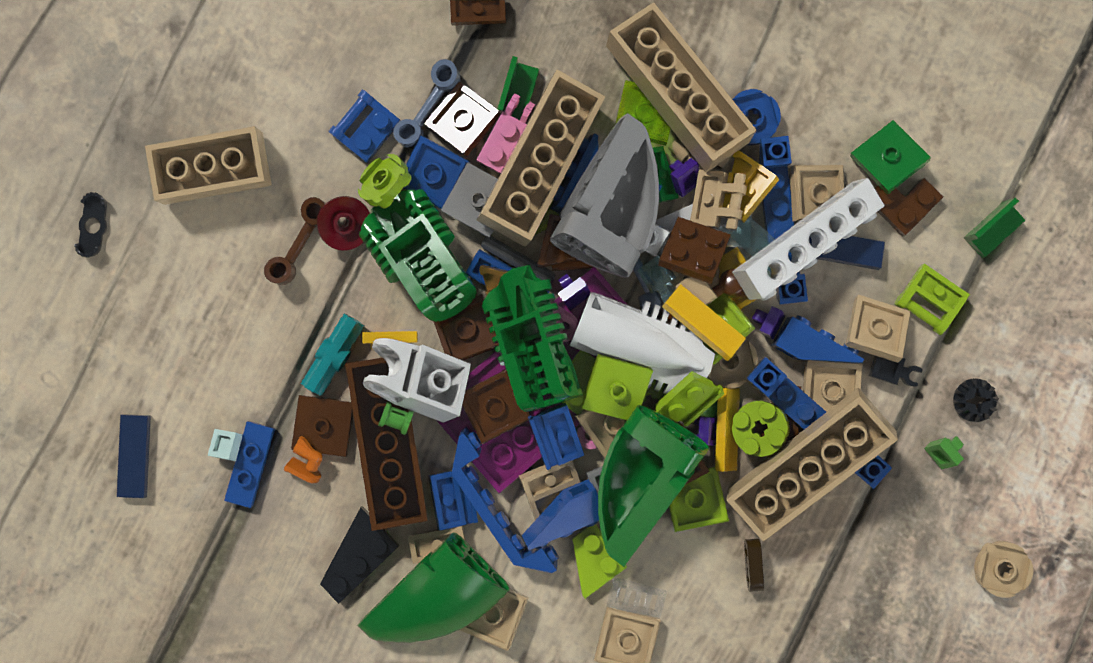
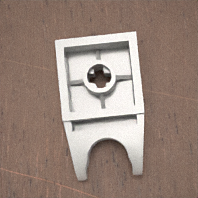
[363,338,471,423]

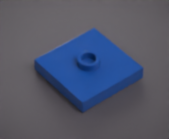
[403,136,470,209]

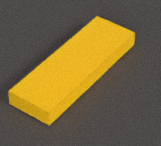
[662,284,746,361]
[715,388,740,472]

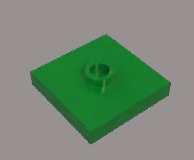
[850,120,931,195]

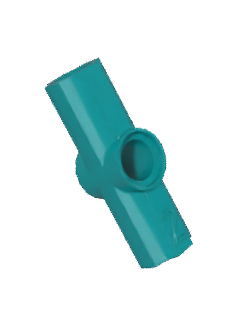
[300,313,365,396]

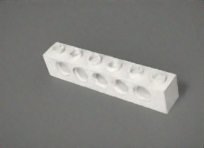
[732,178,884,301]

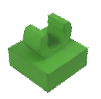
[924,436,964,469]

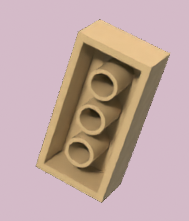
[145,126,272,205]

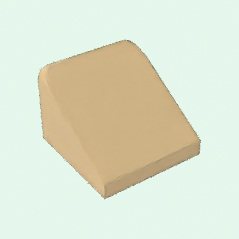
[675,276,718,305]

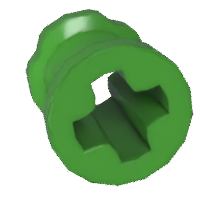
[378,402,414,435]

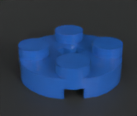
[732,89,781,146]

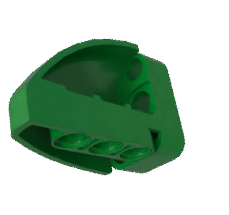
[598,405,709,567]
[357,532,510,643]

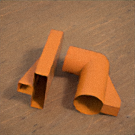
[284,436,323,483]

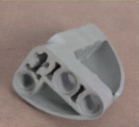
[550,113,659,277]

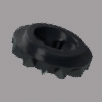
[953,378,999,422]

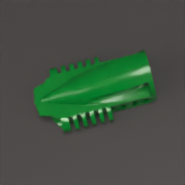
[359,189,477,322]
[482,265,583,412]

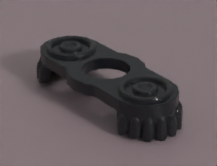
[74,192,107,258]

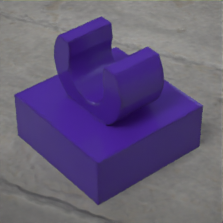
[669,158,700,198]
[558,274,591,311]
[752,306,785,340]
[691,417,717,445]

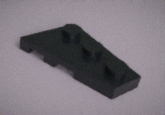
[320,506,400,604]

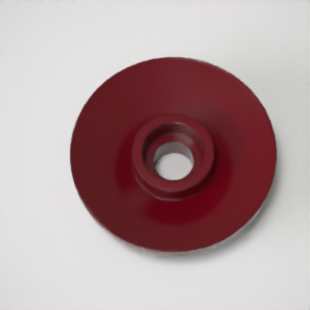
[317,196,370,251]

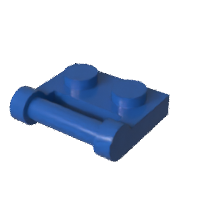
[328,89,401,163]

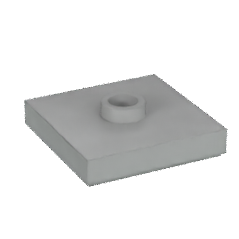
[441,163,497,238]

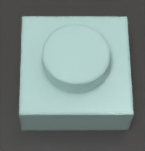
[208,429,243,462]

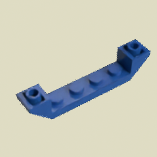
[759,136,808,305]
[747,357,892,489]
[451,427,559,573]

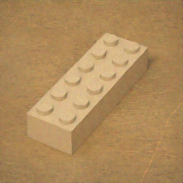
[606,2,757,173]
[476,69,605,247]
[726,388,898,542]

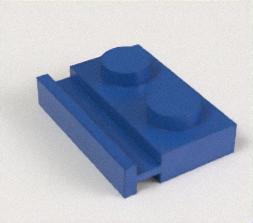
[528,403,585,470]
[428,471,478,531]

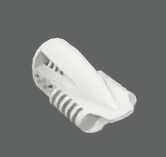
[570,292,715,394]

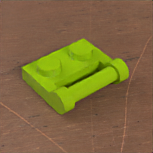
[894,264,970,335]

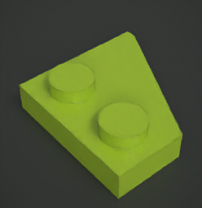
[572,525,627,599]

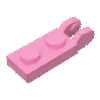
[476,94,535,174]

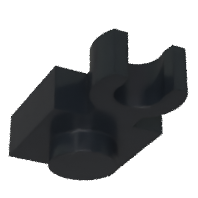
[869,356,923,387]

